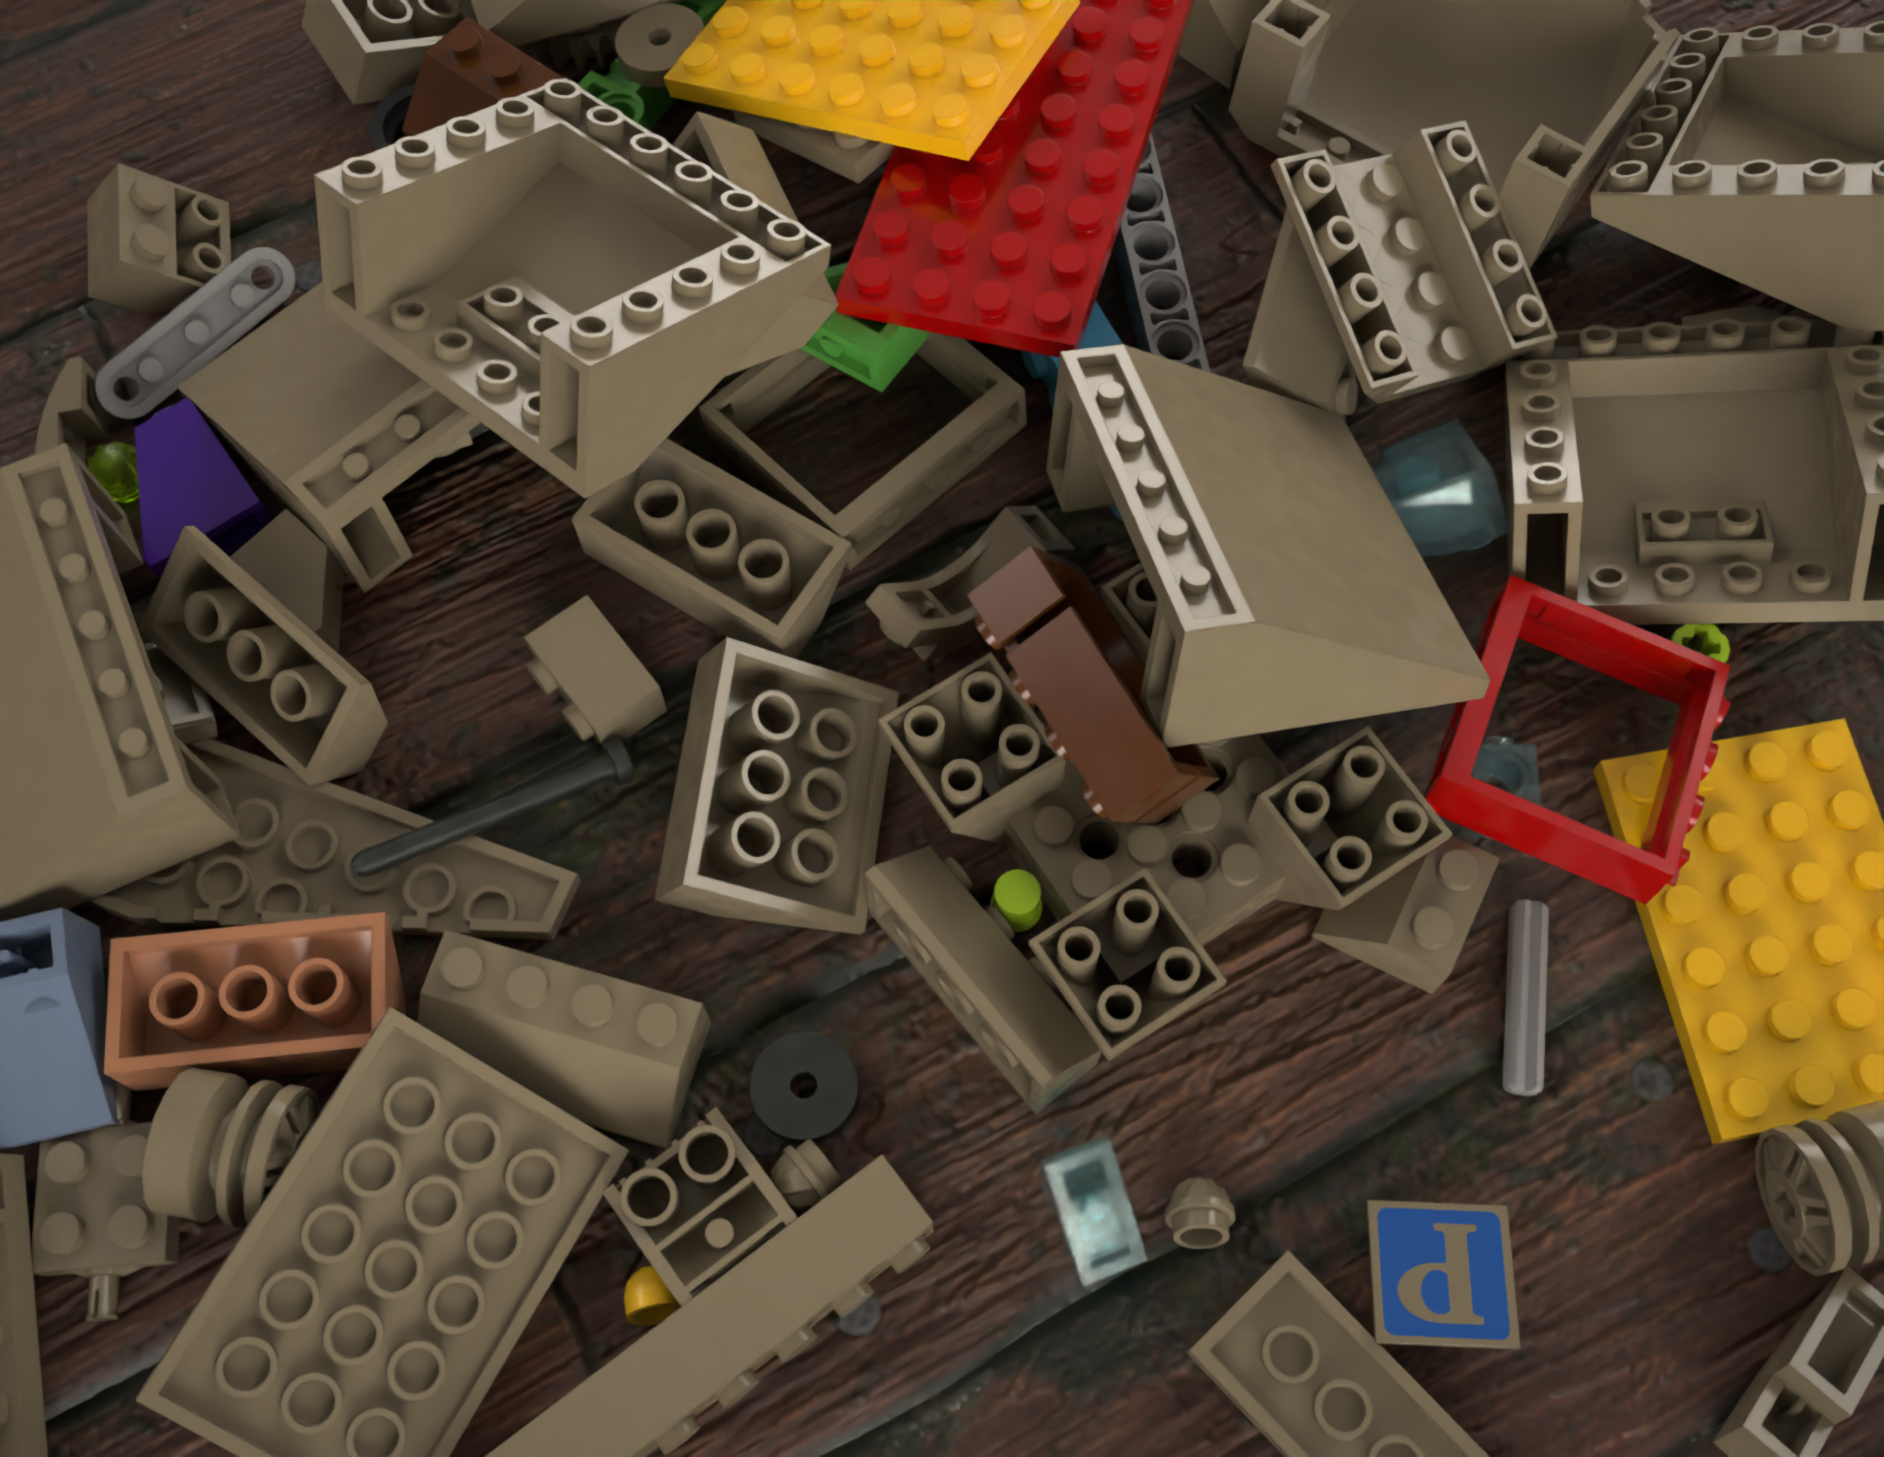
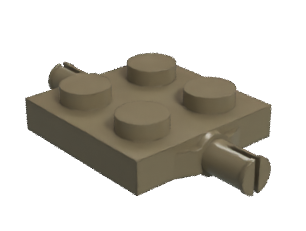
[31,1080,180,1321]

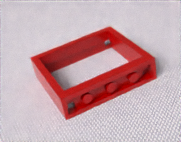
[1423,575,1731,905]

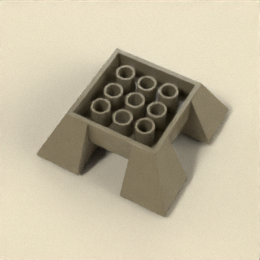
[878,563,1452,1061]

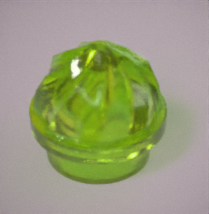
[87,441,139,503]

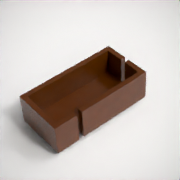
[967,546,1220,824]

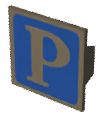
[1366,1200,1521,1350]

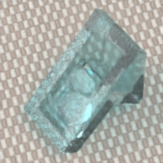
[1041,1135,1148,1286]

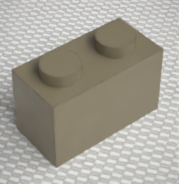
[524,595,668,748]

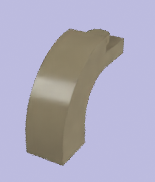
[865,506,1075,662]

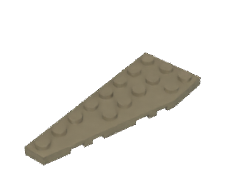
[84,738,581,940]

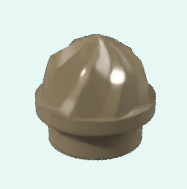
[771,1139,842,1213]
[1165,1177,1235,1249]

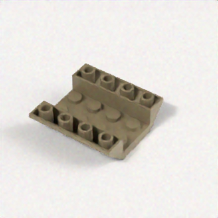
[1270,120,1558,404]

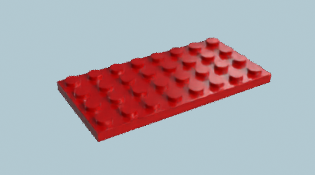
[835,0,1195,358]

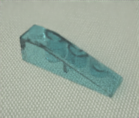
[1372,420,1510,557]

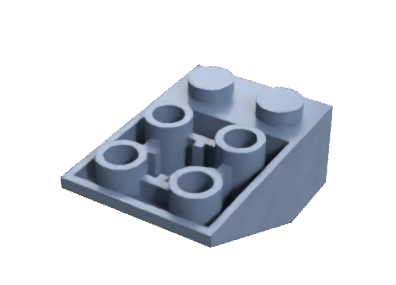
[0,907,118,1151]

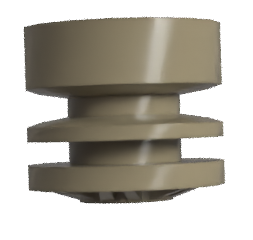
[142,1067,321,1229]
[1755,1100,1884,1276]

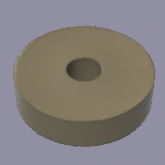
[615,3,704,88]

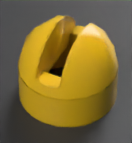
[624,1266,681,1325]

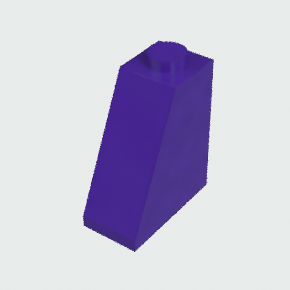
[134,397,272,579]

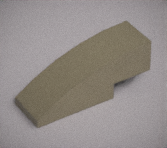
[1713,1266,1884,1457]

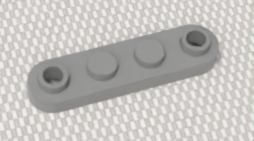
[93,247,295,419]

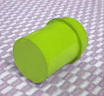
[990,869,1042,933]

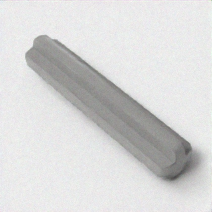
[1502,900,1549,1096]

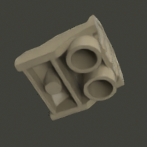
[602,1107,798,1307]

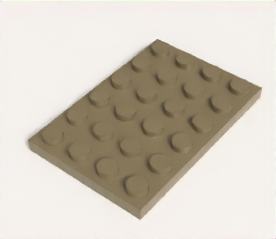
[136,1007,629,1457]

